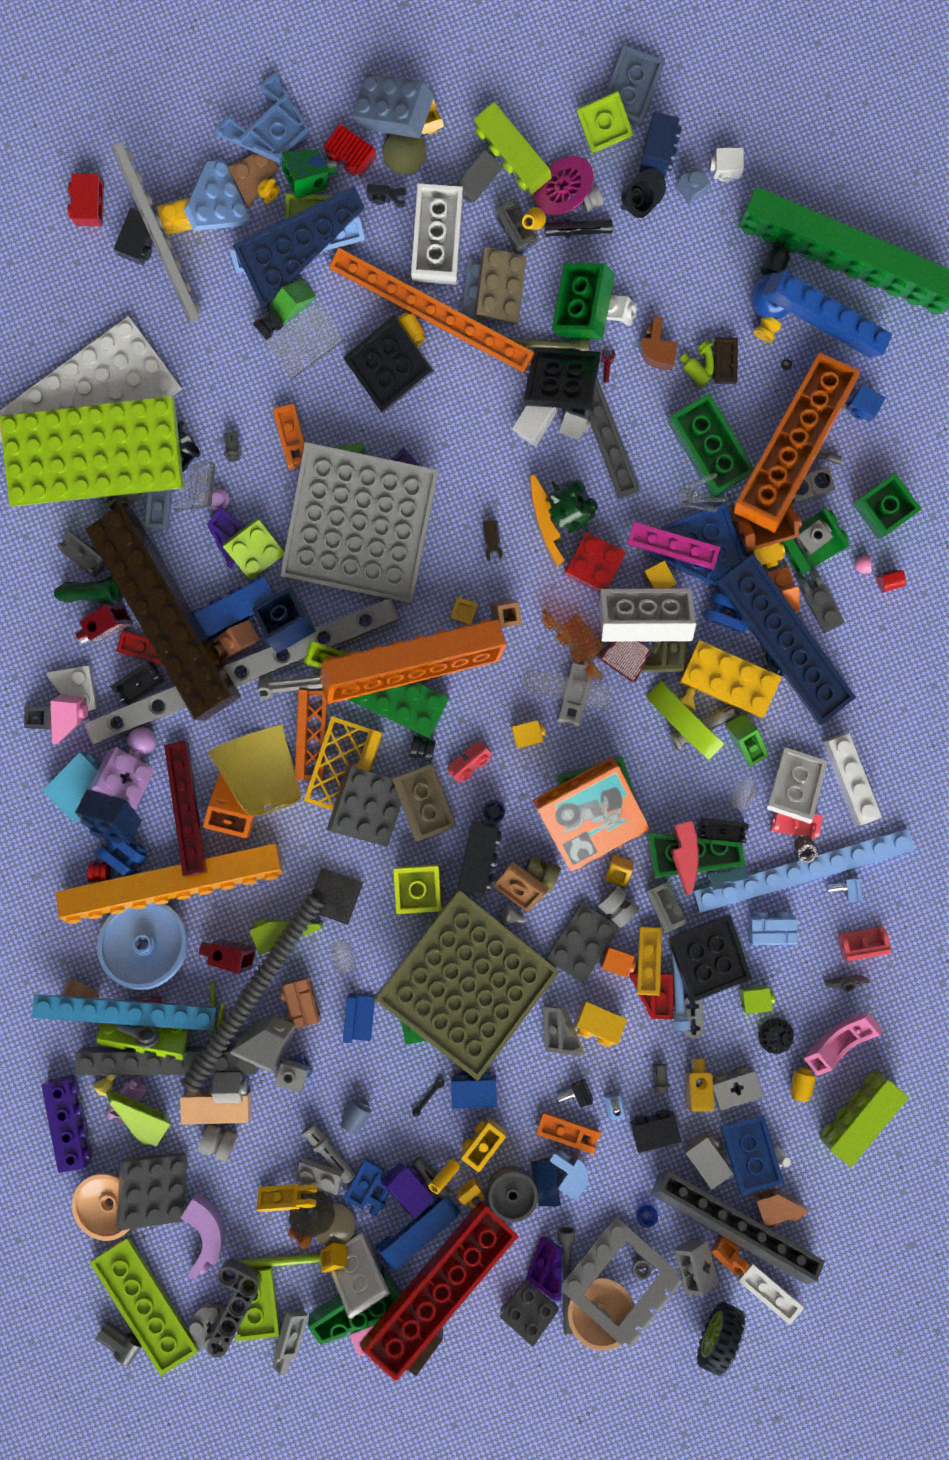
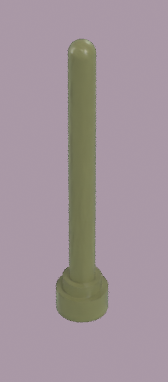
[509,338,589,351]

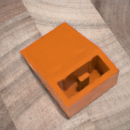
[203,772,256,838]

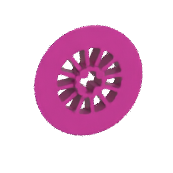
[534,156,594,215]

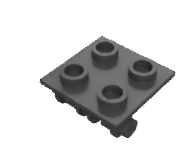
[499,1280,559,1347]

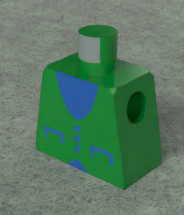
[282,150,338,199]

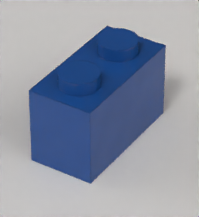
[451,1072,497,1109]

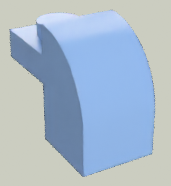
[549,1148,588,1201]

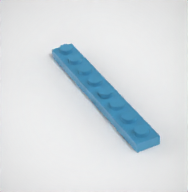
[32,994,217,1031]

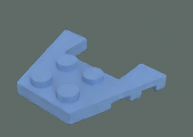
[215,73,310,164]

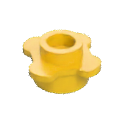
[258,178,280,204]

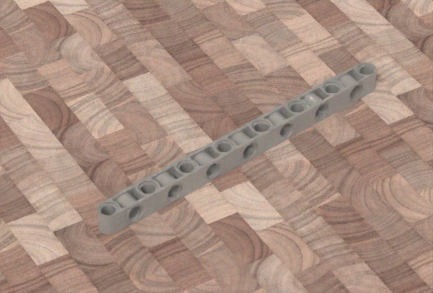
[84,599,400,745]

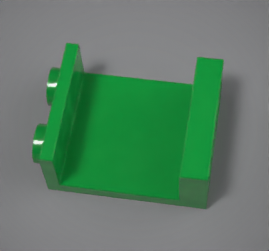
[782,507,850,576]

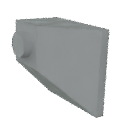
[231,1015,295,1072]

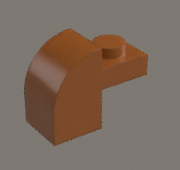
[639,317,677,370]

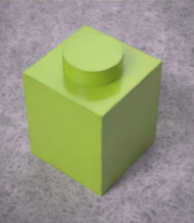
[739,985,775,1014]

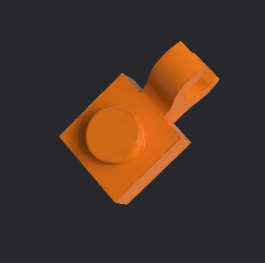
[711,1235,749,1276]

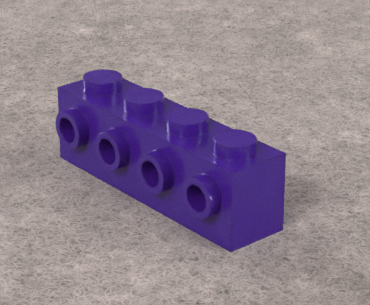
[41,1075,92,1173]

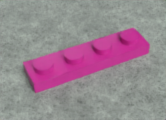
[627,522,720,570]

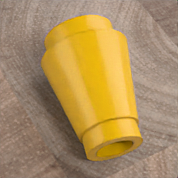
[522,207,546,230]

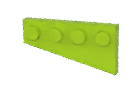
[96,1023,190,1061]

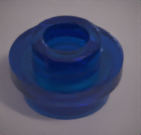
[636,1204,658,1228]

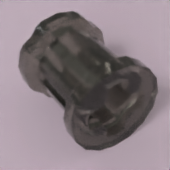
[794,835,818,863]

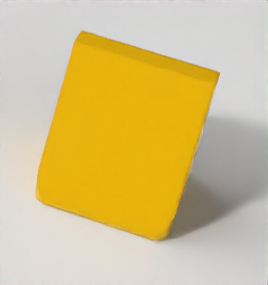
[605,855,634,887]
[320,1243,347,1273]

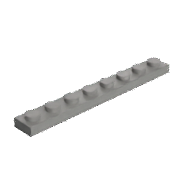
[112,142,201,324]

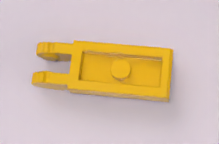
[256,1184,318,1212]

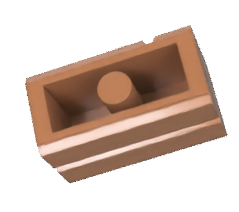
[280,976,322,1029]

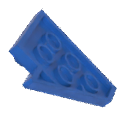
[651,503,745,590]

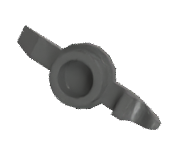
[824,975,869,992]

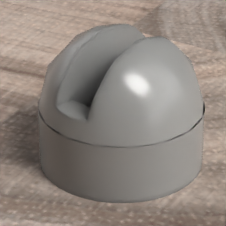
[632,1260,651,1279]

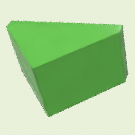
[268,279,317,325]

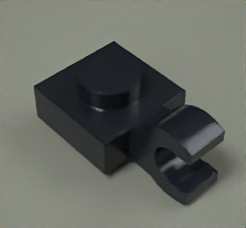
[367,184,406,208]

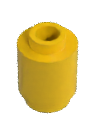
[398,312,426,346]
[790,1066,816,1102]

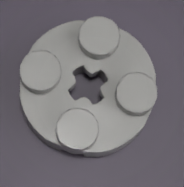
[189,1303,234,1350]

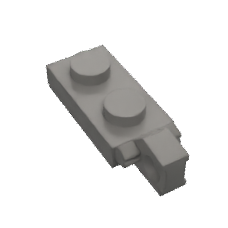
[272,1310,308,1375]

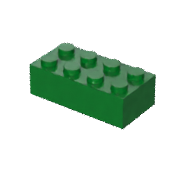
[668,393,754,498]
[348,682,449,738]

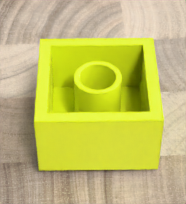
[393,864,442,914]

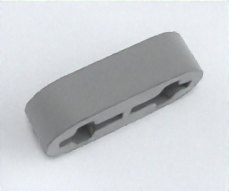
[684,995,704,1039]

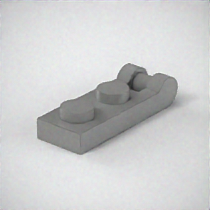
[557,663,594,729]

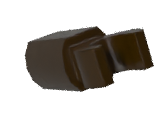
[482,520,503,561]

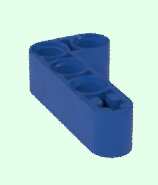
[375,1195,461,1271]

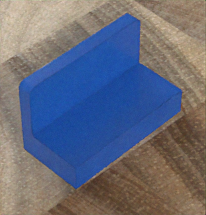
[343,994,375,1043]

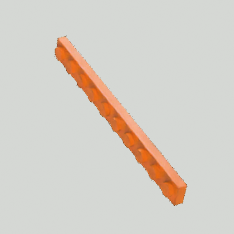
[329,247,535,373]

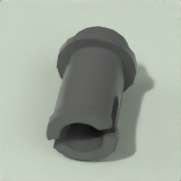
[224,431,242,461]
[652,1063,670,1093]

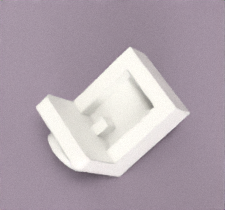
[607,295,637,326]

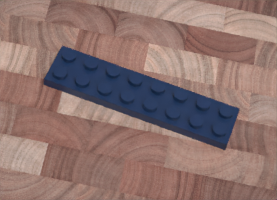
[715,554,856,725]

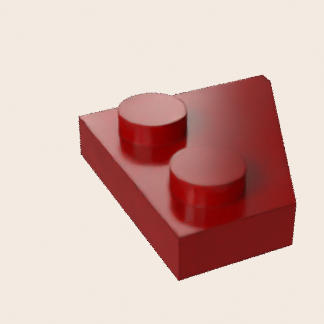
[630,972,674,1019]

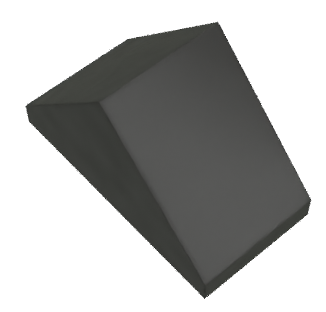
[24,706,52,729]

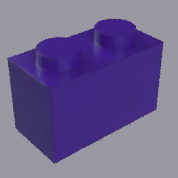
[380,1162,434,1219]

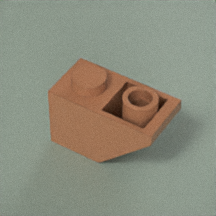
[211,620,260,663]
[753,1188,808,1228]

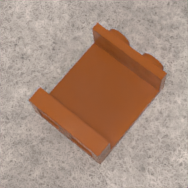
[731,502,802,552]

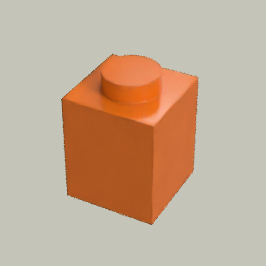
[600,945,636,978]

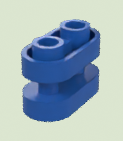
[703,590,747,633]
[95,837,148,876]

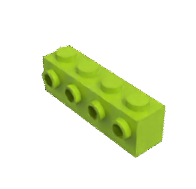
[473,102,552,195]

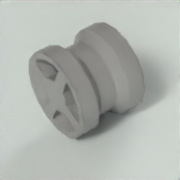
[581,184,604,213]

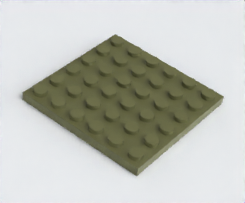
[373,889,559,1080]

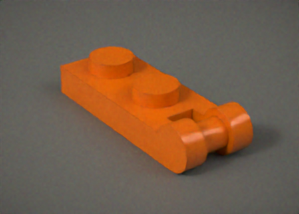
[272,403,305,470]
[536,1111,602,1154]

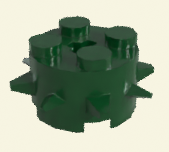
[546,479,598,533]

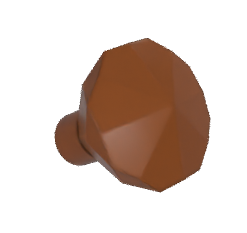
[288,1227,313,1250]

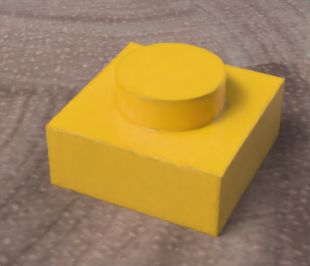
[450,597,478,625]

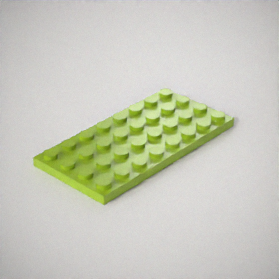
[0,396,184,507]

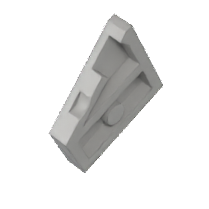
[543,1005,584,1056]

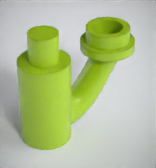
[680,340,714,388]

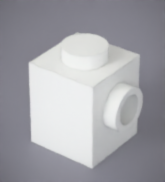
[709,148,744,182]

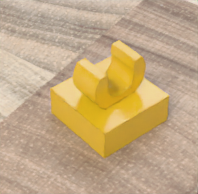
[457,1176,485,1209]

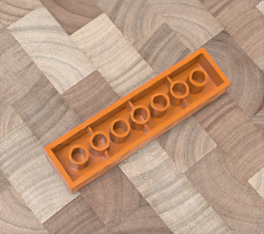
[734,352,860,533]
[320,619,507,704]

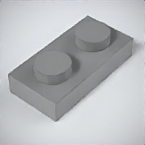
[296,1157,344,1195]

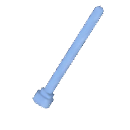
[671,928,691,1031]

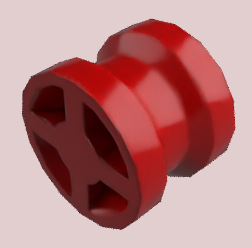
[87,861,111,883]

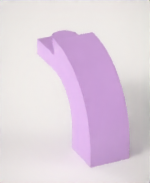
[181,1192,225,1280]

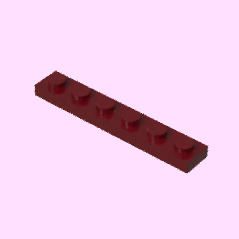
[164,741,207,877]

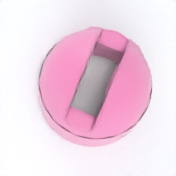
[855,555,871,573]

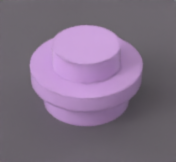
[207,489,230,511]

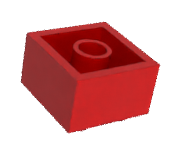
[564,532,626,593]

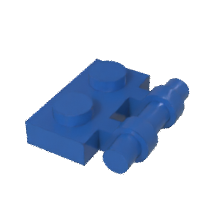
[343,1158,389,1216]

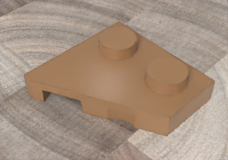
[228,153,278,208]

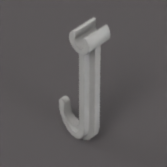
[257,675,322,699]

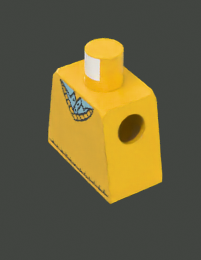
[685,1058,714,1111]

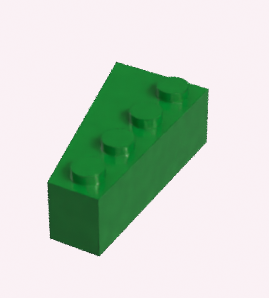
[646,833,745,879]
[308,1266,402,1345]

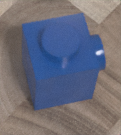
[846,384,886,422]

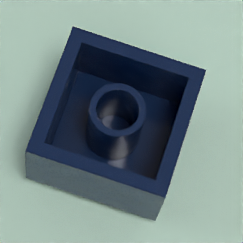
[639,112,682,179]
[252,586,316,654]
[75,789,142,843]

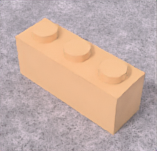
[180,1089,252,1124]

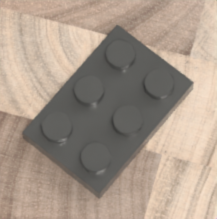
[546,902,619,983]

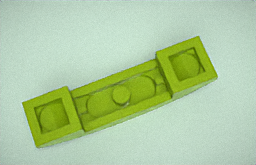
[646,681,725,760]

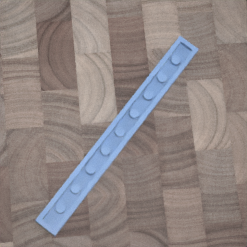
[693,828,915,913]

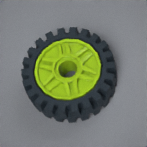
[697,1302,746,1376]

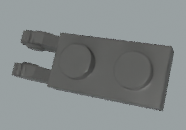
[797,568,845,633]

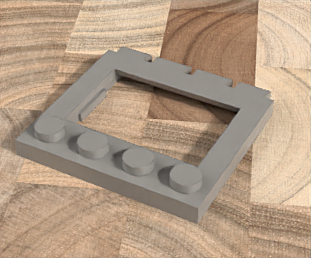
[562,1216,682,1347]

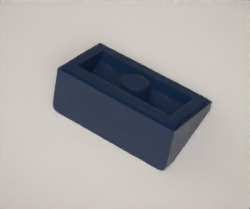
[531,1158,561,1206]

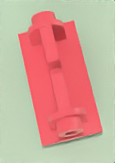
[447,741,492,783]

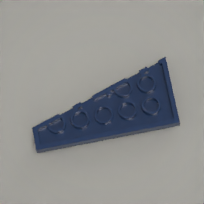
[233,186,365,309]

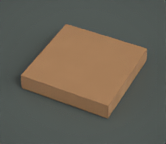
[492,861,549,912]

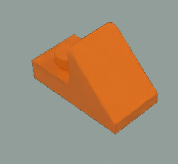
[768,567,800,611]

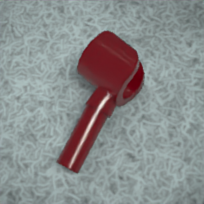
[601,349,615,383]

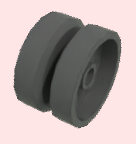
[487,1165,538,1223]

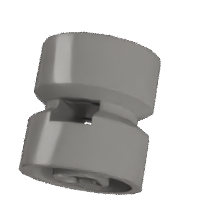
[597,885,640,928]
[197,1124,238,1163]

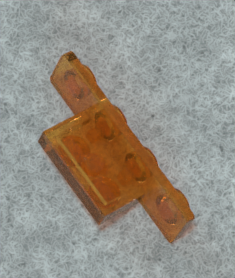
[541,609,606,682]

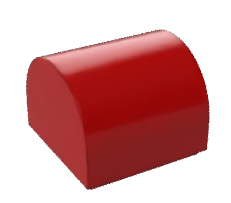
[876,569,906,593]

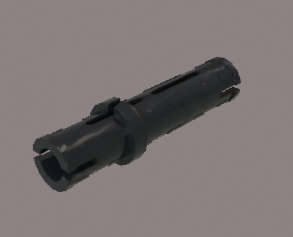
[545,219,613,238]

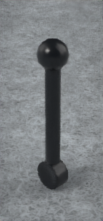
[412,1078,444,1117]

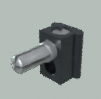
[557,1079,594,1108]

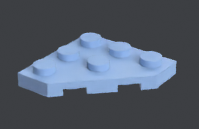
[184,160,251,231]

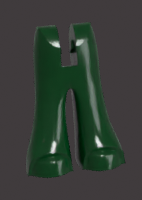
[54,576,123,605]

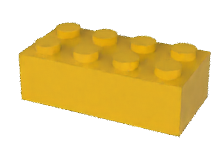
[678,640,782,718]

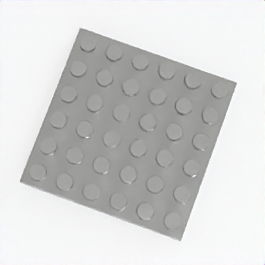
[280,442,439,603]

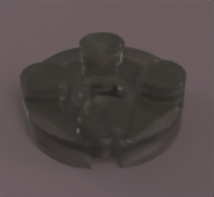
[289,1190,335,1238]

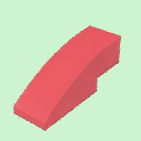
[671,820,698,895]

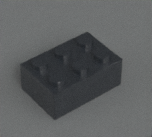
[458,820,502,895]

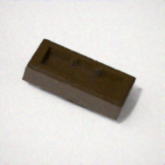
[714,337,738,384]

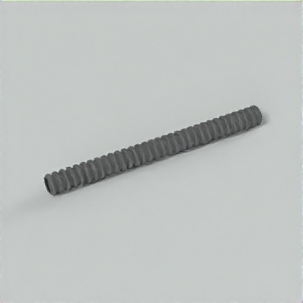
[181,894,324,1092]

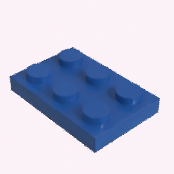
[720,1116,785,1195]

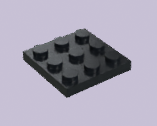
[343,315,435,412]
[524,348,601,410]
[668,915,752,1002]

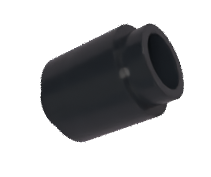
[761,245,790,276]

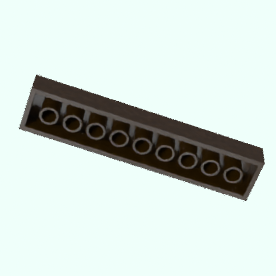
[85,504,241,721]

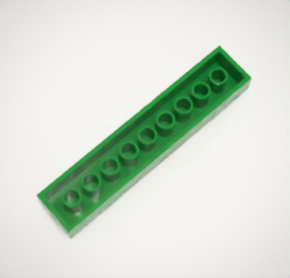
[738,186,949,314]

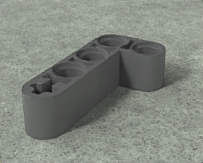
[207,1259,262,1358]

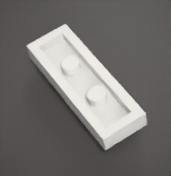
[737,1261,804,1325]

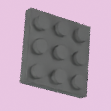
[326,765,401,847]
[116,1152,187,1231]

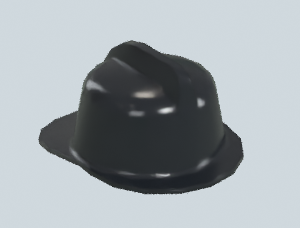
[620,168,666,218]

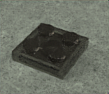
[312,867,364,925]

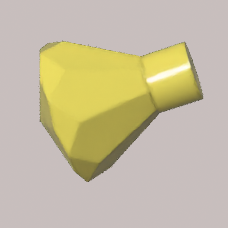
[680,688,696,713]
[92,1075,116,1096]

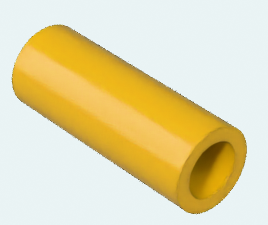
[428,1159,460,1194]

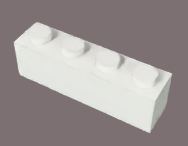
[822,733,882,826]

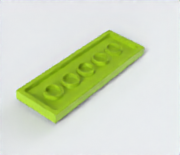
[89,1236,200,1376]

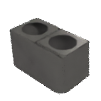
[792,466,835,505]

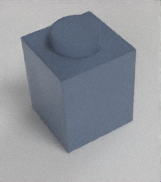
[676,164,711,205]

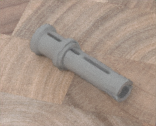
[669,705,736,751]
[300,1121,356,1184]

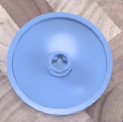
[97,903,188,990]

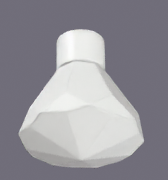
[774,1147,791,1168]

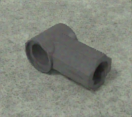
[95,1321,142,1366]

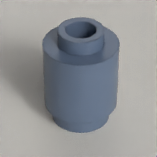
[341,1098,372,1134]

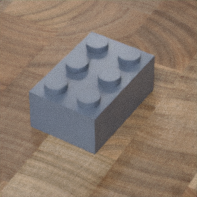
[351,73,434,139]

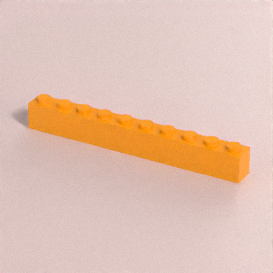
[56,843,284,924]

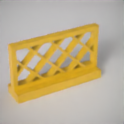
[304,716,383,811]

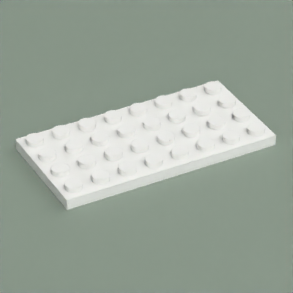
[0,316,183,443]

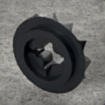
[758,1018,795,1055]

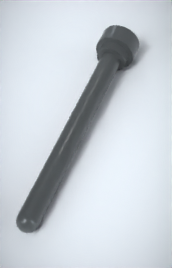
[557,1227,575,1336]

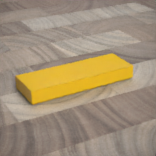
[637,926,662,996]

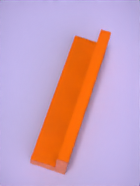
[295,690,327,780]

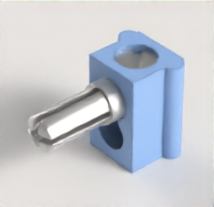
[827,877,863,902]
[604,1092,626,1120]

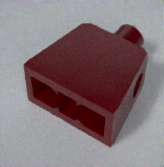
[199,939,256,974]

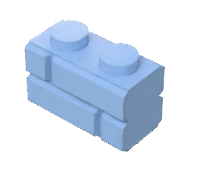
[748,911,798,945]

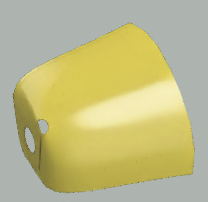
[208,724,301,816]

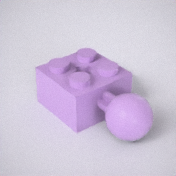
[88,727,156,809]

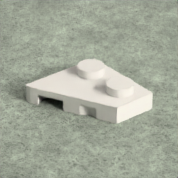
[47,666,98,711]

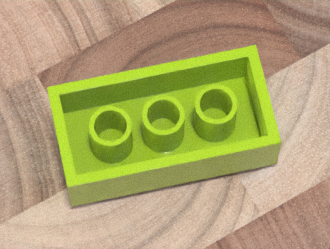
[820,1070,909,1168]

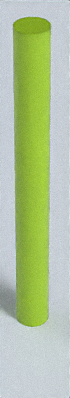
[238,1253,321,1268]

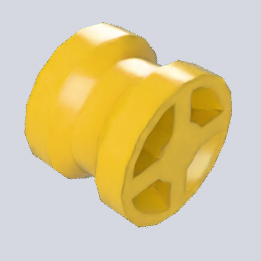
[753,317,782,343]

